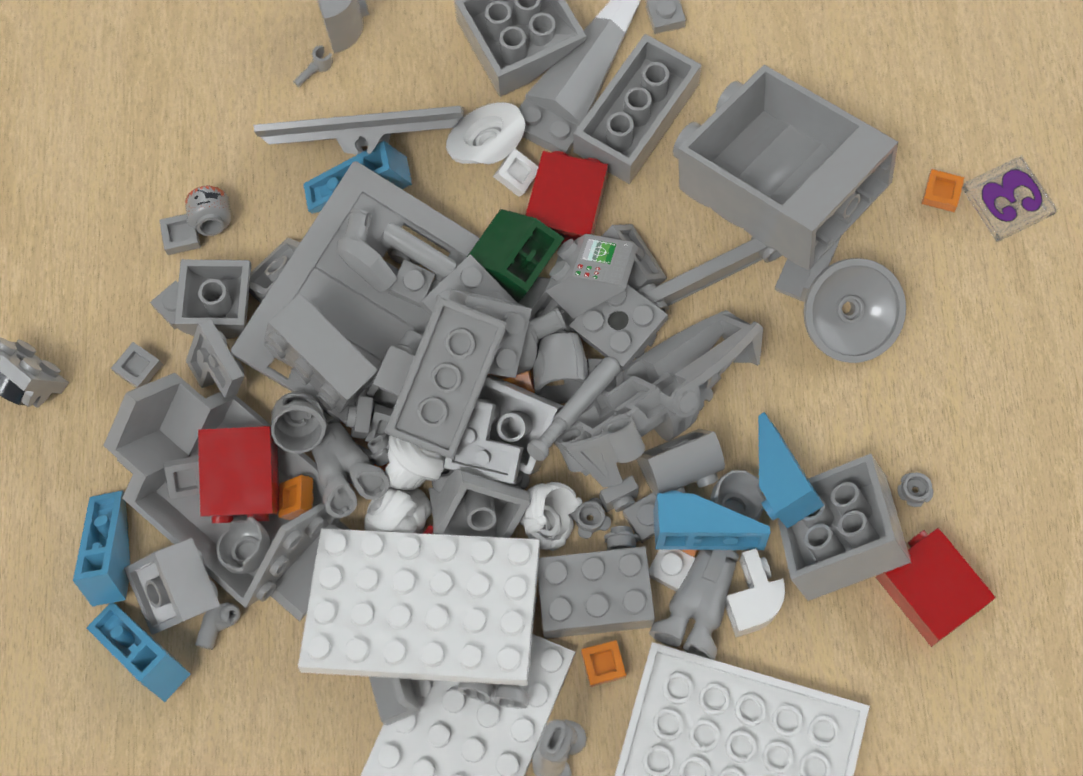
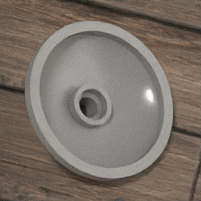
[803,258,906,363]

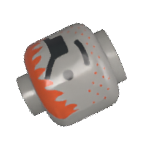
[185,185,231,236]

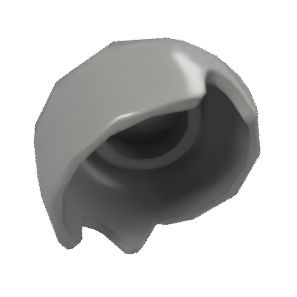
[710,470,766,521]
[216,516,271,574]

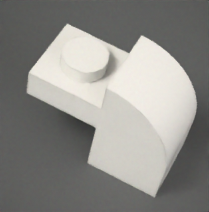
[725,548,785,637]

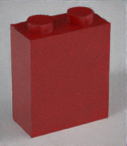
[525,151,608,244]
[198,426,279,524]
[875,527,996,647]

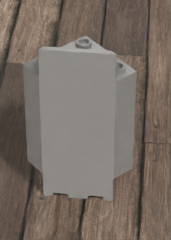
[103,373,350,621]

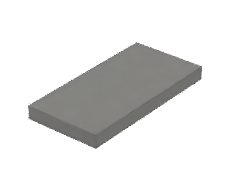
[384,295,508,460]

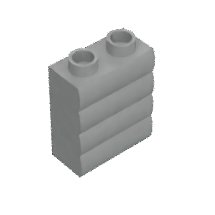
[673,65,898,270]

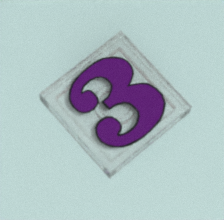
[962,155,1058,242]

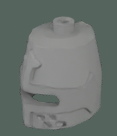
[533,330,588,404]

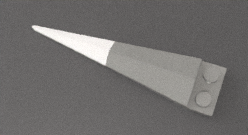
[518,0,641,154]

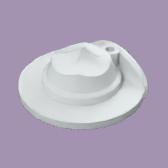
[446,102,525,164]

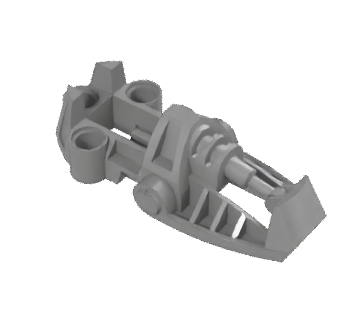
[554,310,763,488]

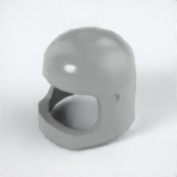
[271,392,327,453]

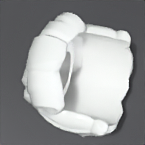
[385,435,445,491]
[519,482,582,551]
[364,488,432,534]

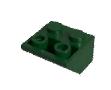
[465,209,564,303]

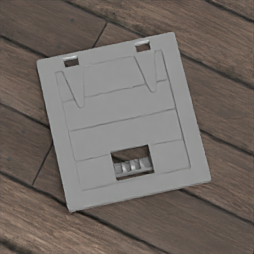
[231,161,479,428]

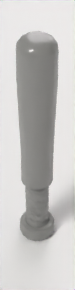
[527,357,621,461]

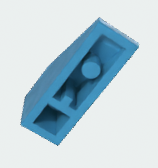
[303,141,412,214]
[758,412,824,529]
[73,490,130,607]
[653,491,770,550]
[87,602,191,702]

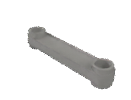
[637,236,782,313]

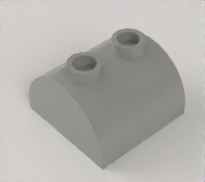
[317,0,369,53]
[174,259,251,339]
[636,429,725,496]
[433,469,530,538]

